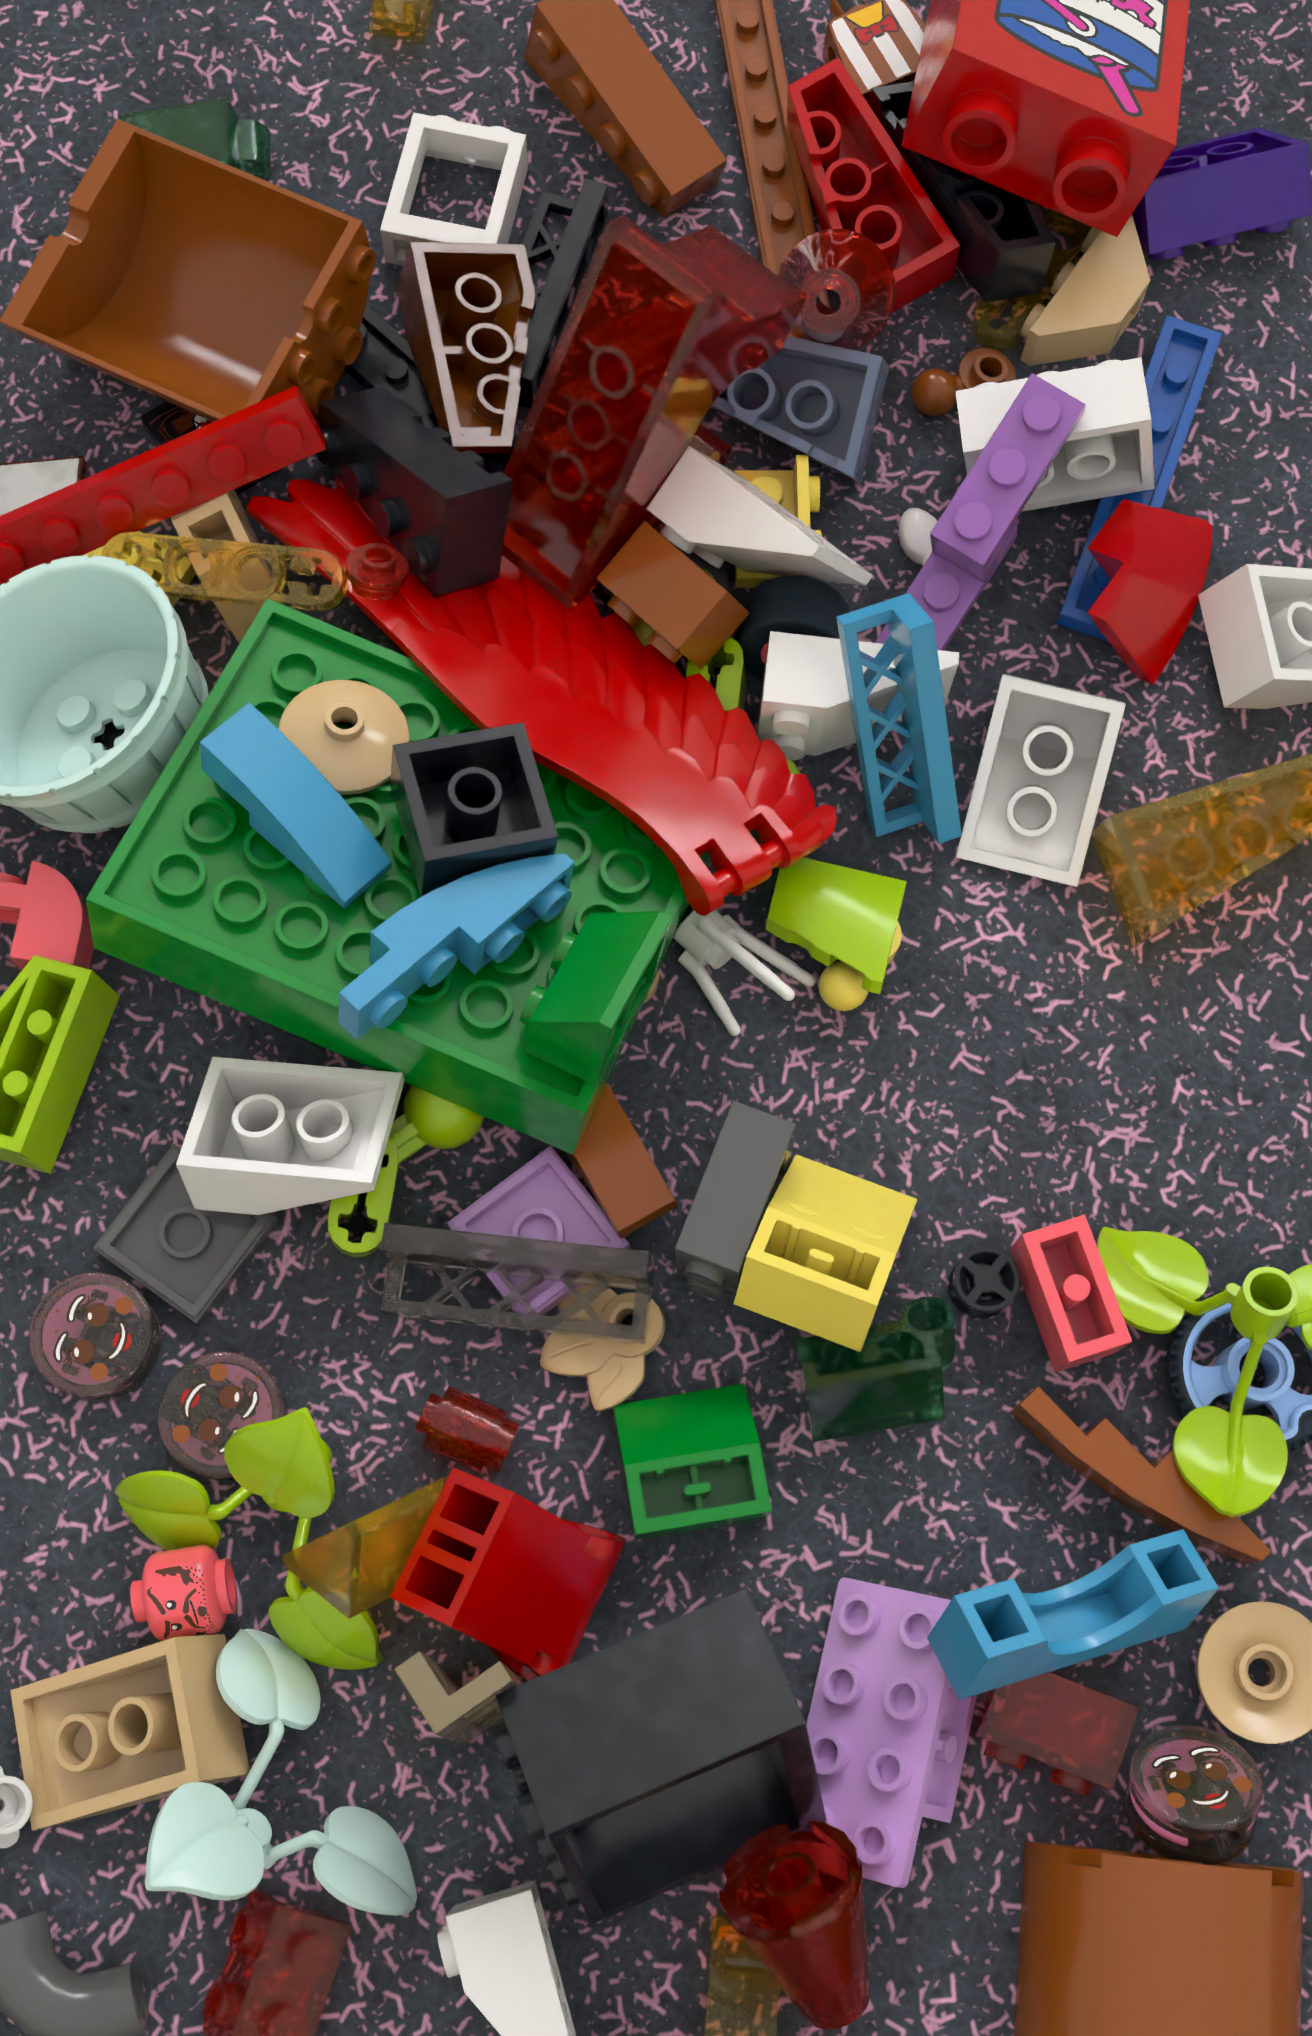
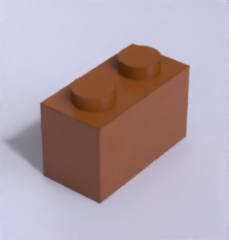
[596,521,750,670]

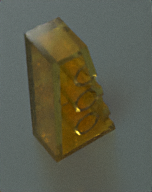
[1092,753,1312,948]

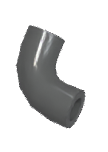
[0,1911,149,2036]

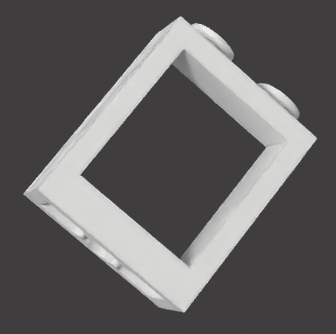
[380,112,528,266]

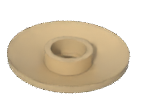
[279,680,409,795]
[1196,1601,1312,1744]

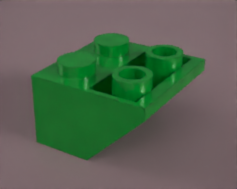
[613,1383,772,1540]

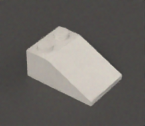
[647,446,873,586]
[1198,564,1312,709]
[757,631,959,760]
[956,674,1126,887]
[176,1057,405,1215]
[437,1880,576,2036]

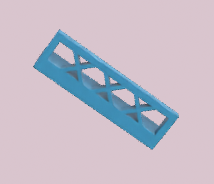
[836,593,962,844]

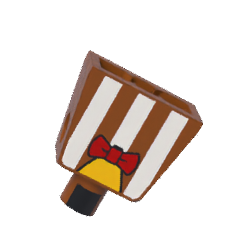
[823,0,926,103]

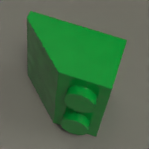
[520,911,673,1086]

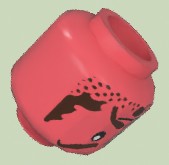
[130,1545,237,1641]

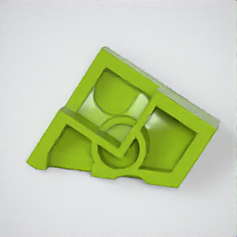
[765,857,907,994]

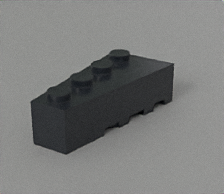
[868,82,1056,303]

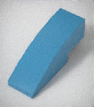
[200,702,392,909]

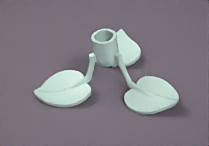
[145,1628,417,1916]

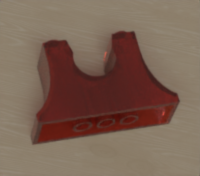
[502,215,806,609]

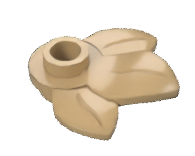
[540,1282,665,1412]

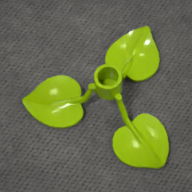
[1097,1227,1312,1517]
[115,1407,384,1670]

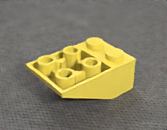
[734,1154,917,1352]

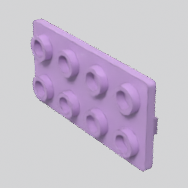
[779,1577,977,1888]

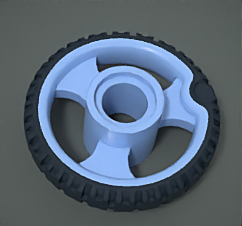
[1165,1286,1312,1453]

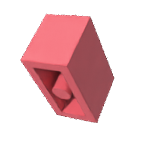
[1010,1214,1132,1373]

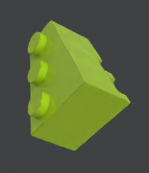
[0,955,120,1174]

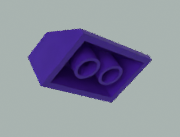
[1132,128,1312,260]

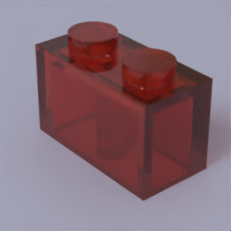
[970,1672,1139,1797]

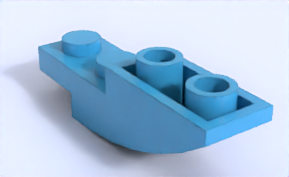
[338,854,575,1040]

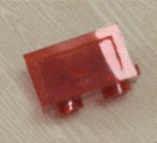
[203,1890,352,2036]

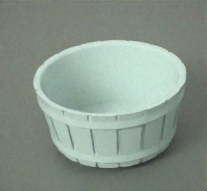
[0,555,209,833]

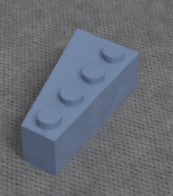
[636,306,889,484]

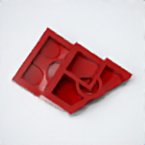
[1087,499,1213,685]

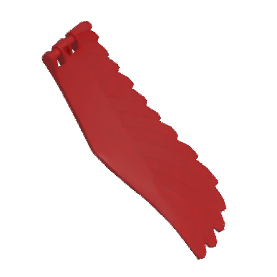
[246,475,838,916]

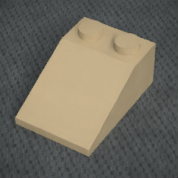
[10,1634,250,1831]

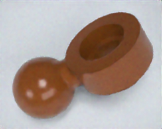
[911,348,1016,417]

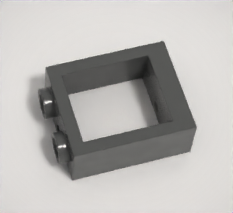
[675,1101,796,1300]

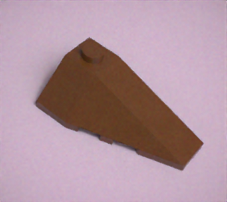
[396,242,535,453]

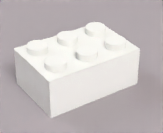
[955,357,1155,512]

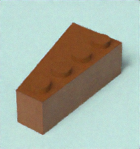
[524,0,727,218]

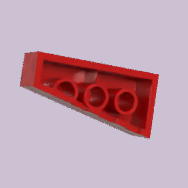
[787,57,960,333]

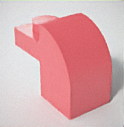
[0,861,94,971]

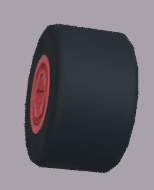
[737,576,850,681]

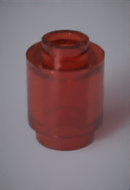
[415,1386,520,1473]

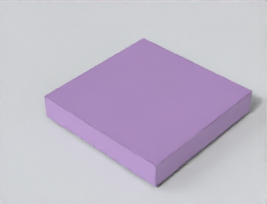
[447,1145,630,1328]

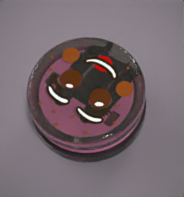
[29,1272,162,1402]
[158,1351,289,1481]
[1125,1725,1263,1865]

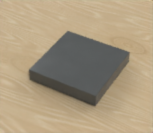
[92,1144,279,1326]

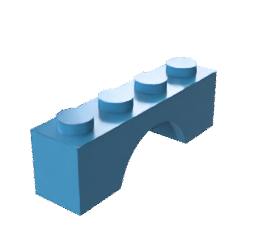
[927,1529,1219,1700]

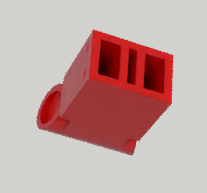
[390,1467,627,1681]

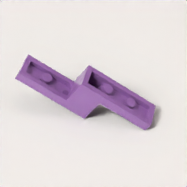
[875,373,1086,651]

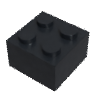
[390,722,558,897]

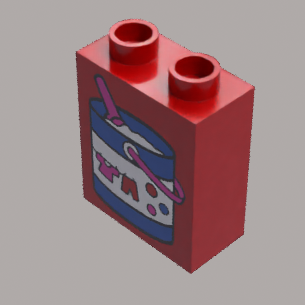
[902,0,1190,237]

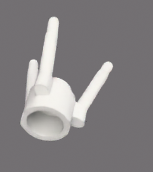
[674,910,816,1036]

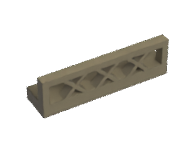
[394,1651,523,1745]

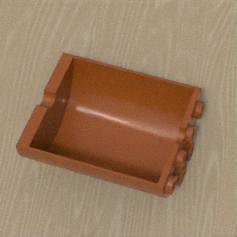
[0,119,376,422]
[1014,1841,1304,2036]

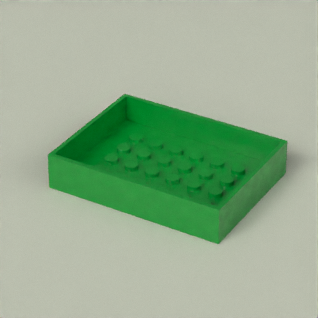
[86,598,710,1155]

